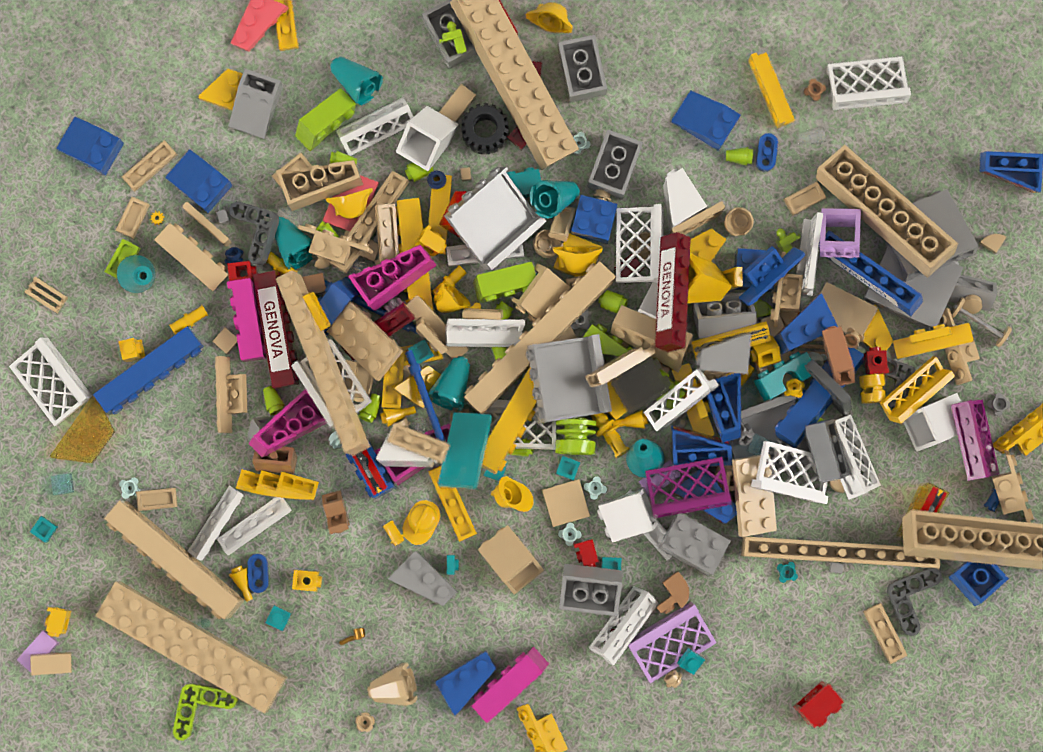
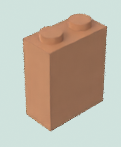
[822,326,855,386]

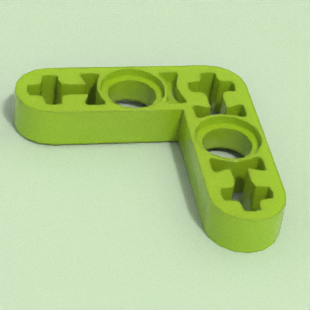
[173,683,238,741]

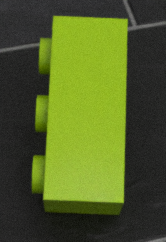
[295,88,356,152]
[473,261,536,304]

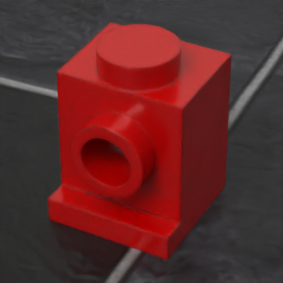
[227,261,257,282]
[864,347,889,375]
[573,539,599,567]

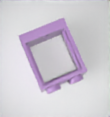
[820,208,861,258]

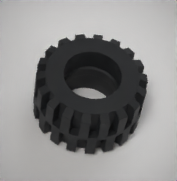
[461,103,509,155]

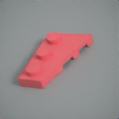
[231,0,289,52]

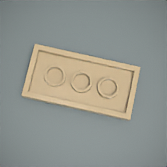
[327,302,403,381]
[732,454,777,537]

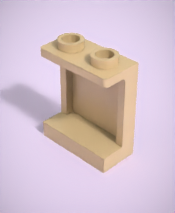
[511,263,571,323]

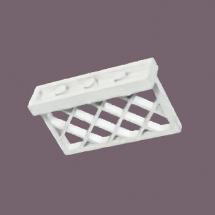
[827,57,911,110]
[616,204,664,284]
[796,212,823,297]
[9,337,94,426]
[291,339,372,429]
[484,400,556,450]
[835,414,881,499]
[751,441,828,504]

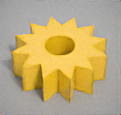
[150,211,165,226]

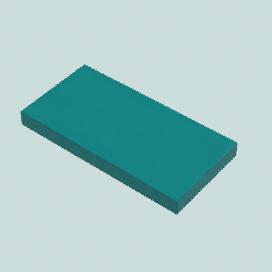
[438,412,492,489]

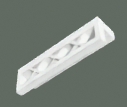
[336,98,413,156]
[445,319,525,347]
[644,368,719,431]
[589,586,658,665]

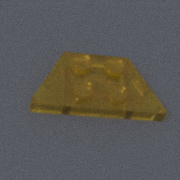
[50,395,115,463]

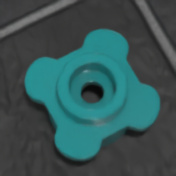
[777,562,798,583]

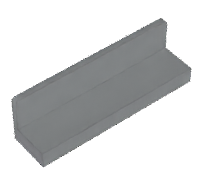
[948,275,997,311]

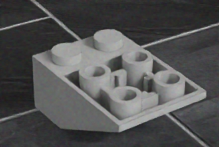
[229,69,284,139]

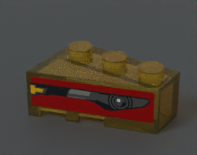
[896,482,950,539]

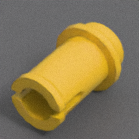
[383,520,405,546]

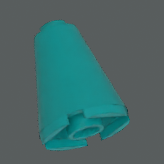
[330,56,383,105]
[530,180,580,219]
[274,217,313,270]
[117,255,156,293]
[428,356,470,412]
[626,439,665,478]

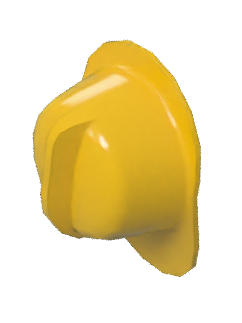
[491,476,534,512]
[402,500,440,545]

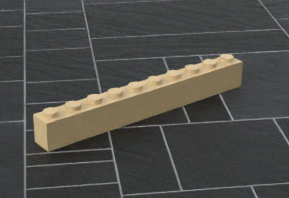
[464,261,616,414]
[276,270,370,455]
[741,537,940,568]

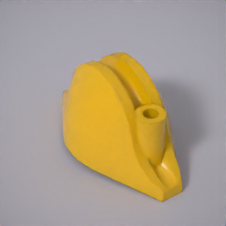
[526,2,573,33]
[326,188,373,219]
[552,246,603,273]
[433,283,471,313]

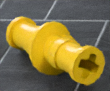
[590,413,630,458]

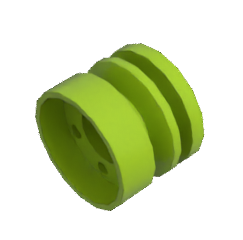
[555,417,596,455]

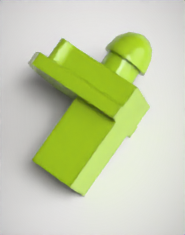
[439,21,467,55]
[775,228,801,254]

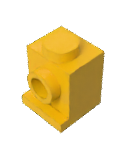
[414,225,447,257]
[749,335,781,368]
[118,338,145,362]
[292,570,322,591]
[45,607,71,637]

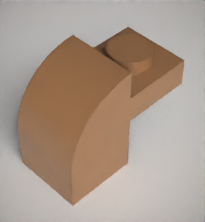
[322,490,350,534]
[656,571,689,614]

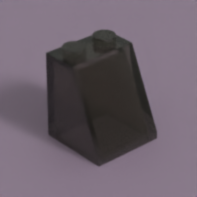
[610,356,672,414]

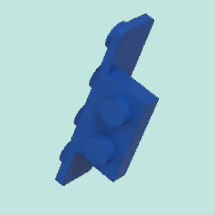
[739,246,806,306]

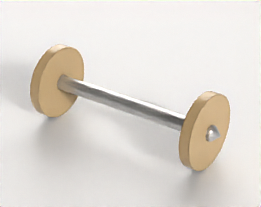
[951,298,1012,347]

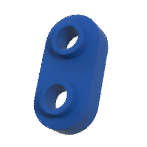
[756,133,778,172]
[248,554,269,593]

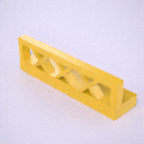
[748,52,795,129]
[880,356,955,424]

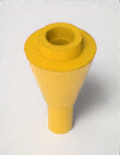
[380,406,416,427]
[613,410,649,429]
[229,565,253,602]

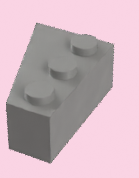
[388,551,458,606]

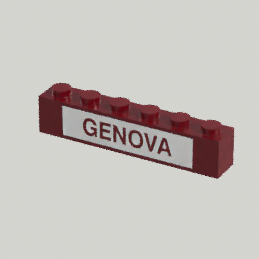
[655,232,691,352]
[253,270,300,389]

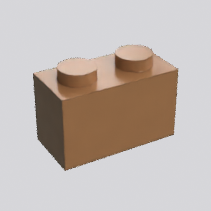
[252,447,297,474]

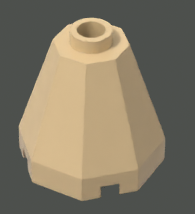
[368,663,417,706]

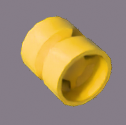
[859,374,886,404]

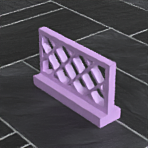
[628,602,716,683]

